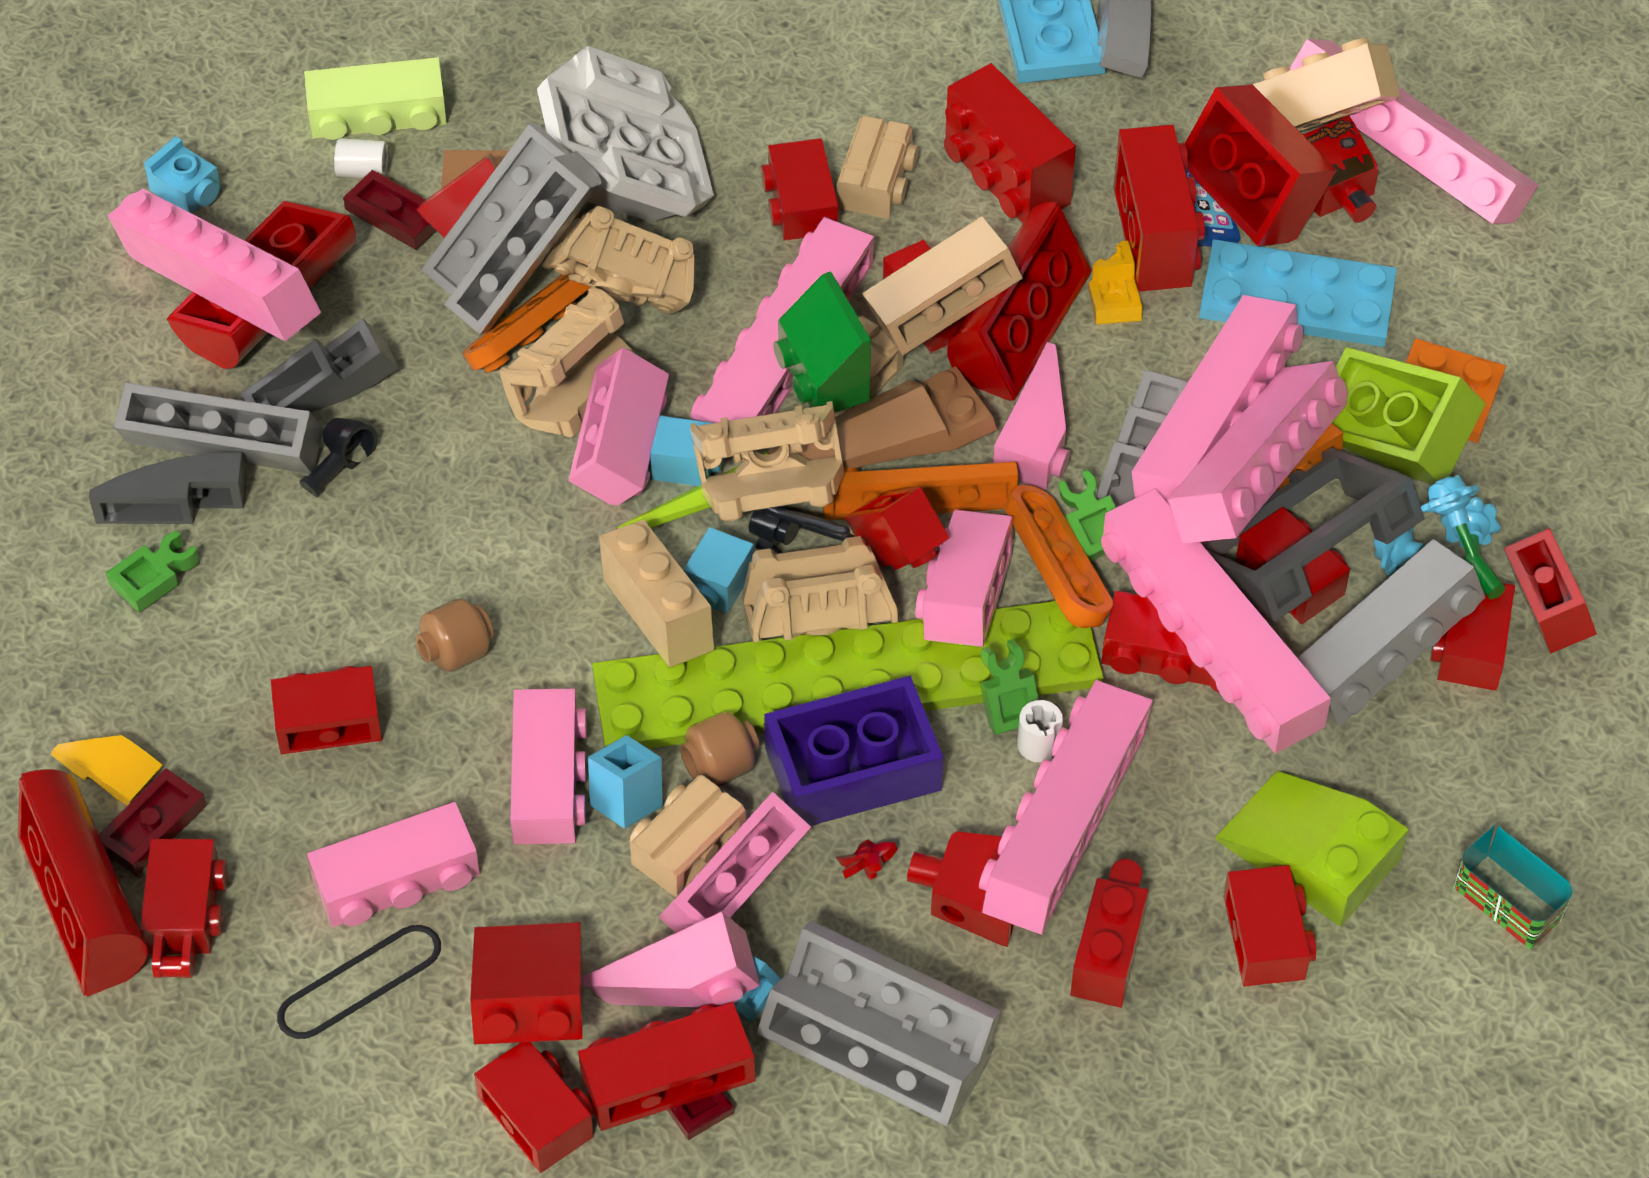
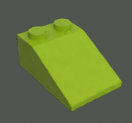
[1332,347,1486,485]
[1215,771,1409,927]

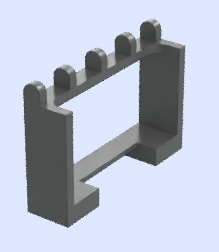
[1201,447,1425,622]

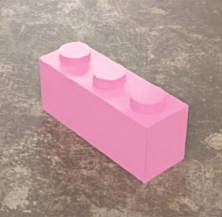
[568,347,669,505]
[916,510,1013,647]
[510,689,587,844]
[659,792,811,933]
[307,802,480,927]

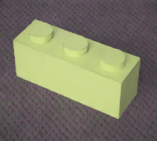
[304,57,447,140]

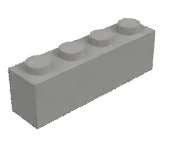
[114,382,324,474]
[1298,539,1485,726]

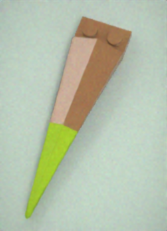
[617,366,997,529]

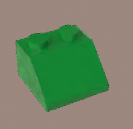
[773,271,871,413]

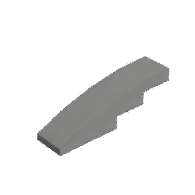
[1096,0,1151,78]
[1096,370,1188,508]

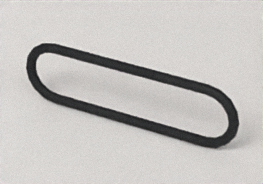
[277,925,441,1039]

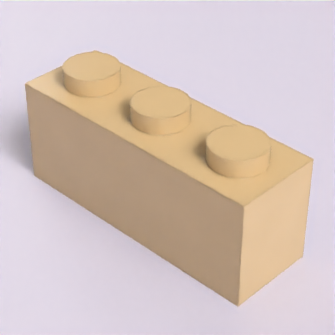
[1253,38,1401,132]
[862,216,1023,356]
[599,519,714,668]

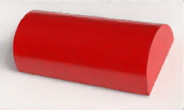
[167,201,356,369]
[947,202,1092,401]
[18,769,148,997]

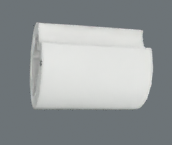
[334,138,389,178]
[1017,700,1063,762]

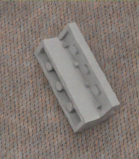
[421,123,601,334]
[756,920,1001,1126]

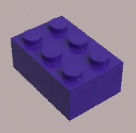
[764,675,943,826]

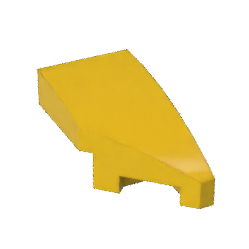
[1088,241,1142,325]
[51,735,163,806]

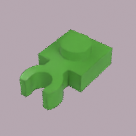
[1059,470,1116,562]
[106,531,199,613]
[980,639,1038,735]

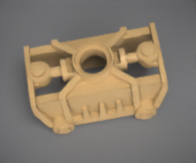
[541,206,694,314]
[499,287,635,437]
[690,401,844,521]
[742,536,898,642]

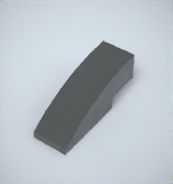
[241,319,399,413]
[89,451,247,524]

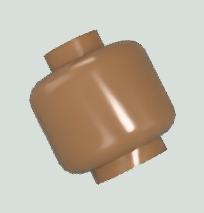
[415,599,494,672]
[680,712,760,786]

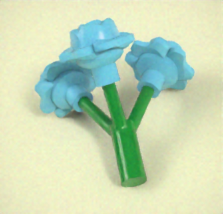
[1374,475,1505,599]

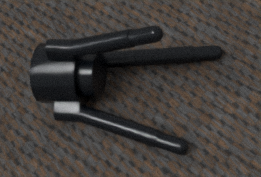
[749,506,855,554]

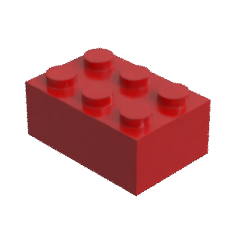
[944,63,1076,223]
[1185,84,1337,246]
[1113,124,1205,292]

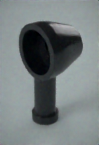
[299,418,378,497]

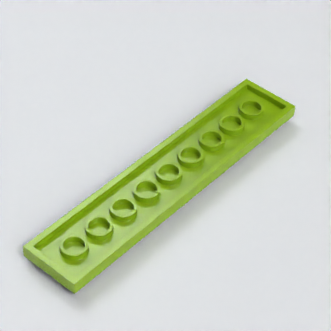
[592,601,1104,749]

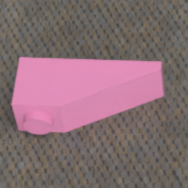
[993,342,1070,490]
[582,912,760,1007]

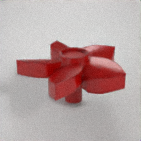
[836,839,897,880]

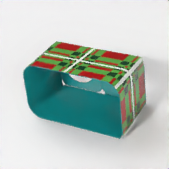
[1454,824,1573,949]

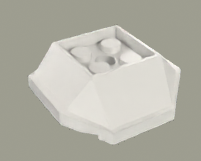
[537,45,714,221]

